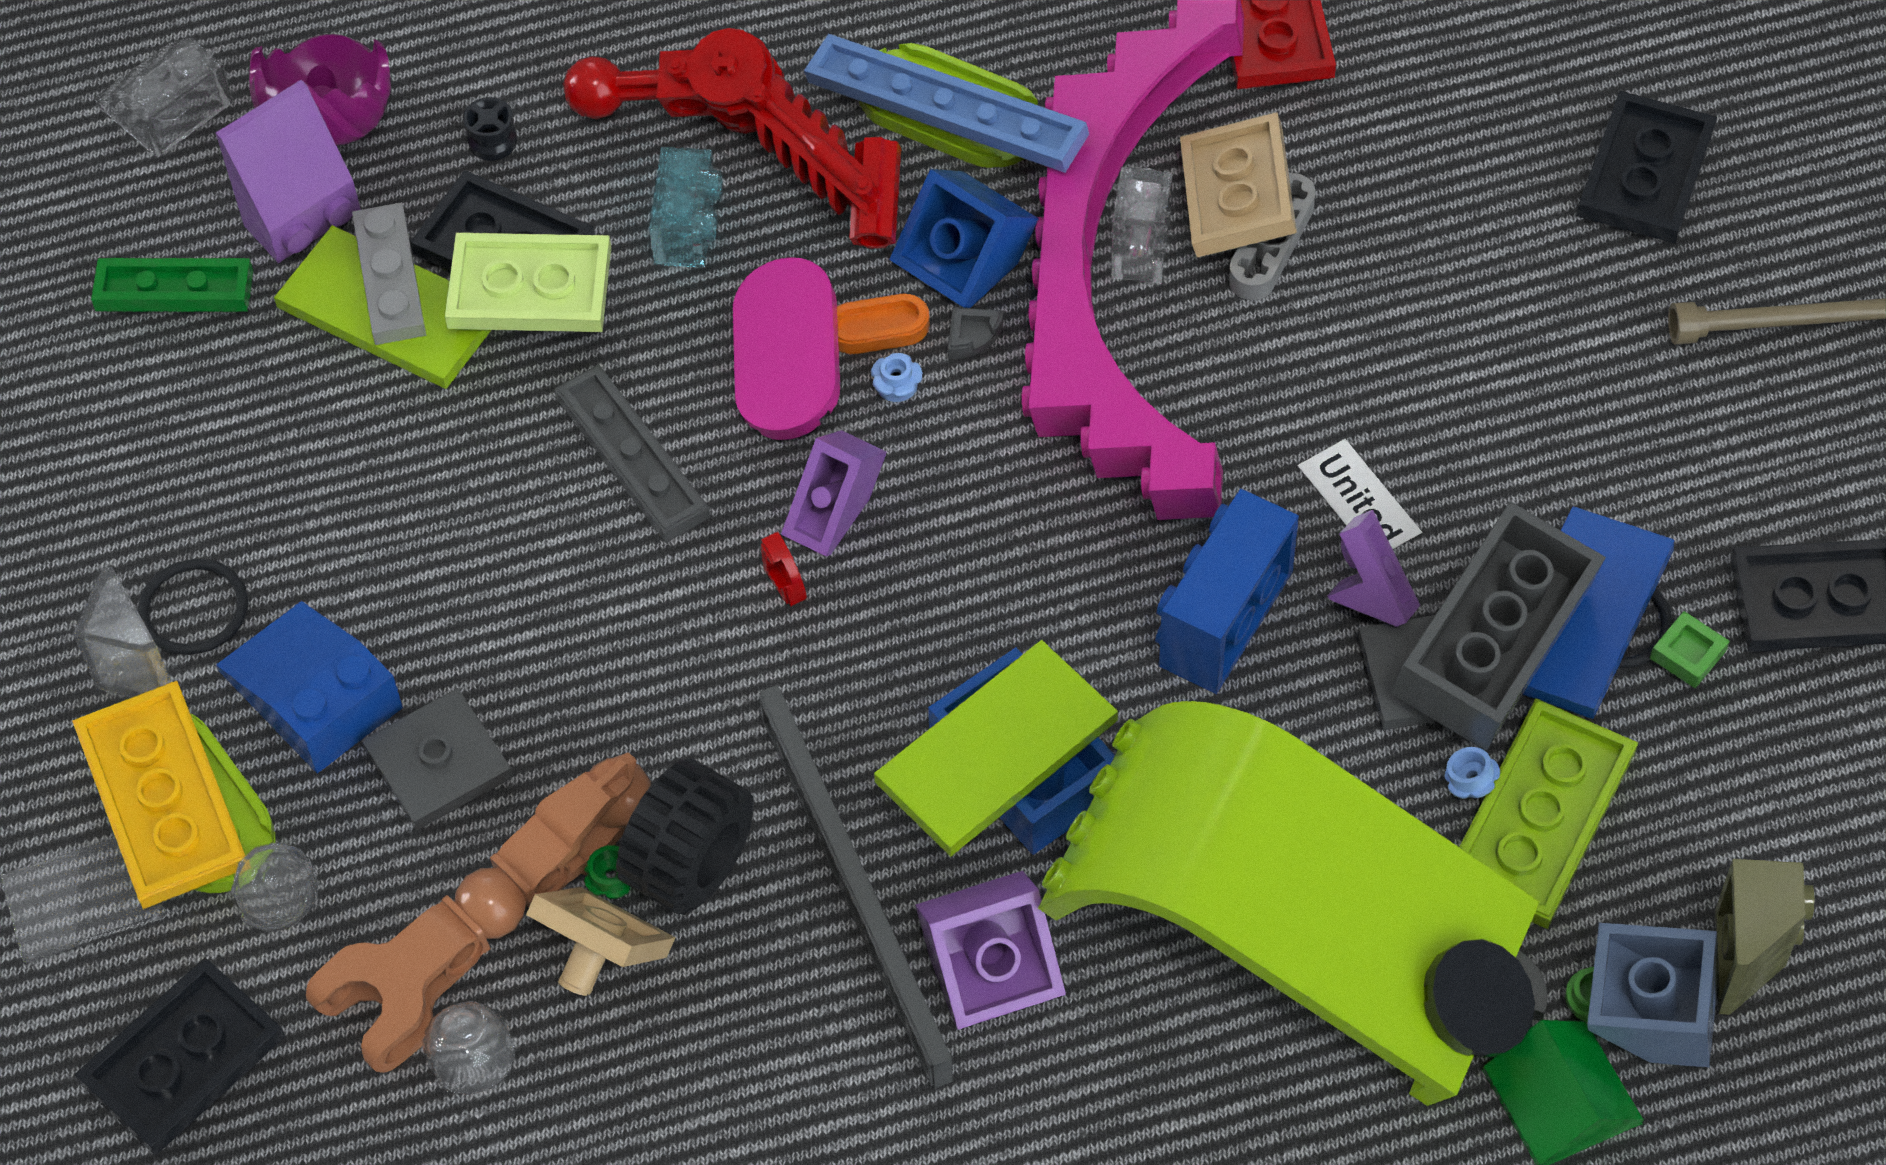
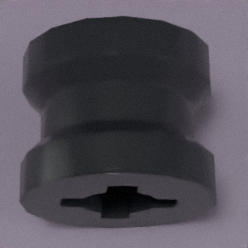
[463,97,518,161]

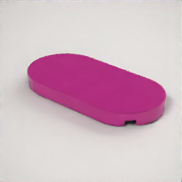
[733,257,840,440]

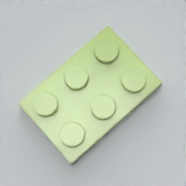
[445,233,611,332]

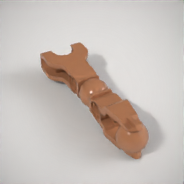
[306,753,651,1073]

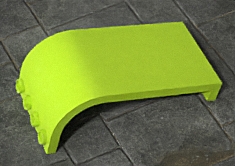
[1038,701,1540,1106]

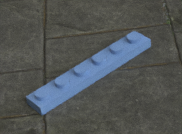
[804,34,1089,173]

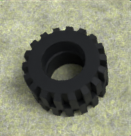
[616,758,754,915]

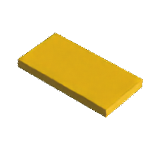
[72,681,250,909]

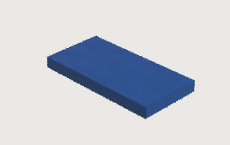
[1523,506,1675,719]

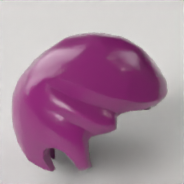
[249,34,391,146]

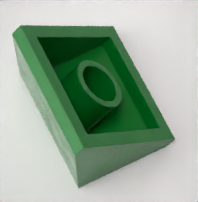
[1483,1020,1644,1165]

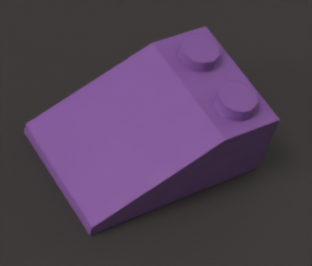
[216,80,361,263]

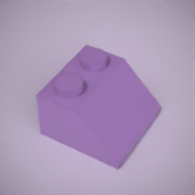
[915,871,1066,1030]

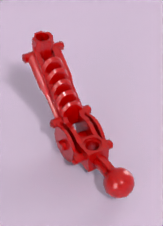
[563,28,901,249]

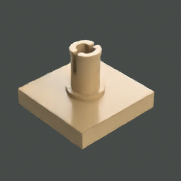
[526,887,676,996]

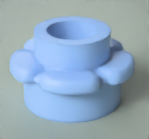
[871,353,922,402]
[1445,747,1500,799]

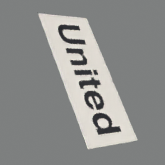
[1298,439,1422,549]

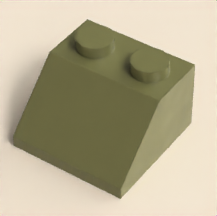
[1715,859,1814,1015]

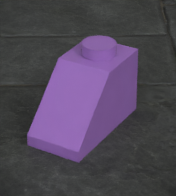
[781,430,887,557]

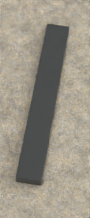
[759,685,953,1089]

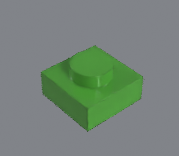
[1650,611,1730,689]

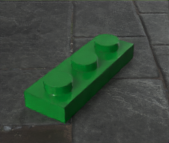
[91,258,254,312]

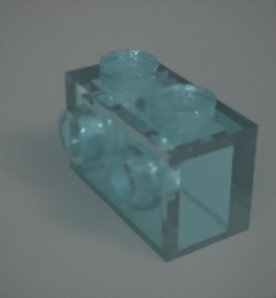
[649,147,723,268]

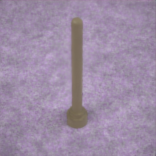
[1668,298,1886,345]

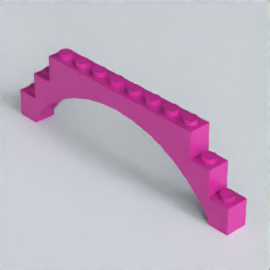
[1022,0,1244,520]

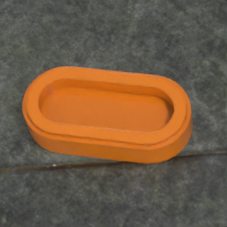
[837,294,930,354]

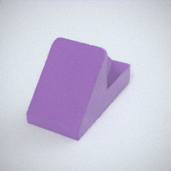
[1327,510,1420,627]

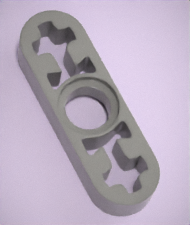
[1229,173,1316,300]

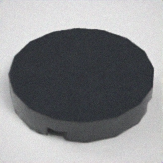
[1424,939,1535,1058]

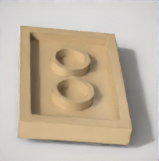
[1180,112,1297,257]

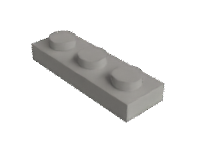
[352,202,427,345]

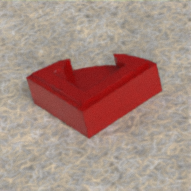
[760,531,807,607]

